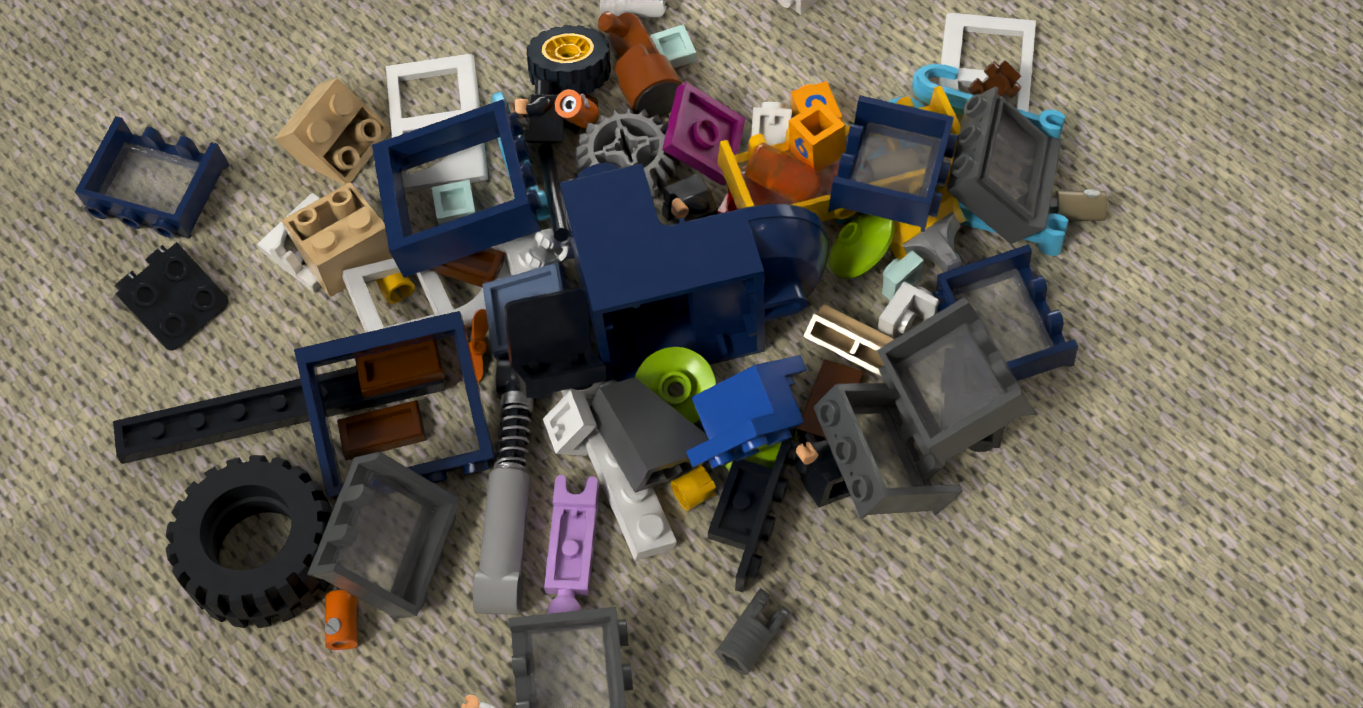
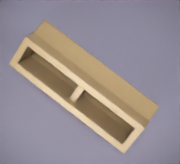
[803,304,894,376]

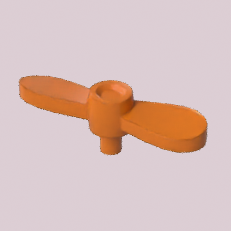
[469,309,489,383]

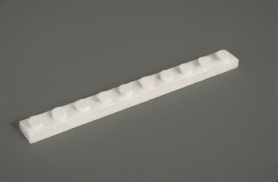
[498,232,677,561]

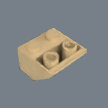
[274,78,391,185]
[281,182,393,297]

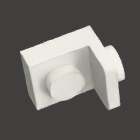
[752,102,792,146]
[878,282,939,339]
[543,390,597,456]

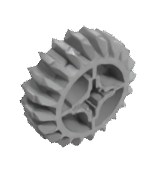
[575,106,680,199]

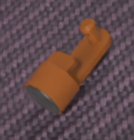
[598,11,683,118]

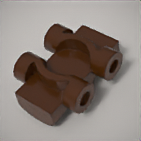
[967,60,1022,98]

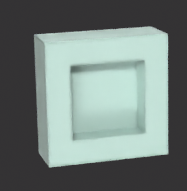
[650,24,697,68]
[431,180,476,225]
[882,250,924,301]

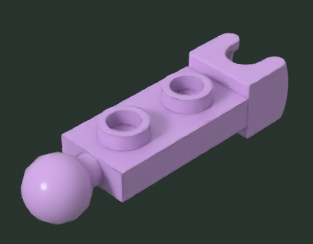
[544,475,600,614]

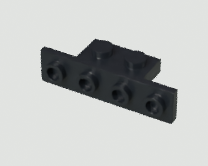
[708,427,801,593]

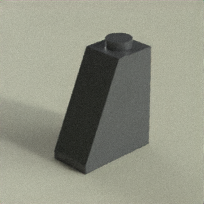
[590,377,709,493]

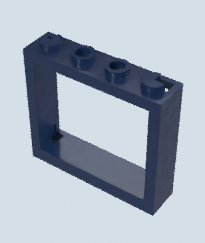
[372,99,543,277]
[294,311,496,499]

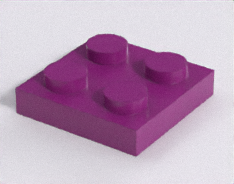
[662,82,746,186]

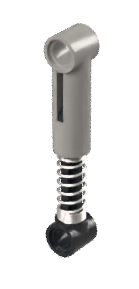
[473,358,540,615]

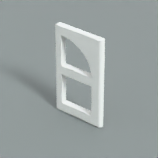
[938,13,1036,147]
[386,54,489,193]
[342,245,511,333]

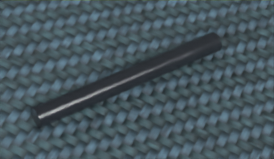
[538,144,570,242]

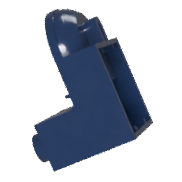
[560,163,829,382]

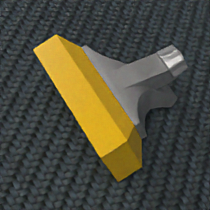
[889,187,966,272]

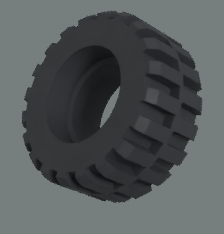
[165,455,333,628]

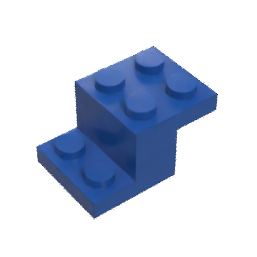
[686,355,807,469]

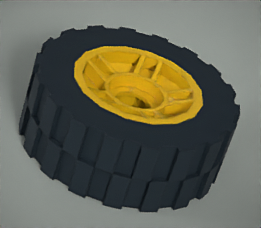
[526,25,611,95]

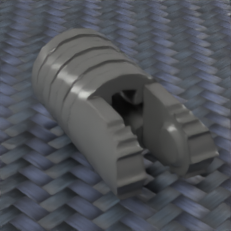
[715,588,791,675]

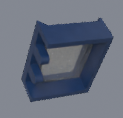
[828,95,958,232]
[75,116,229,239]
[932,244,1078,394]

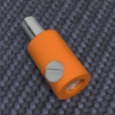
[555,89,600,128]
[325,566,358,650]

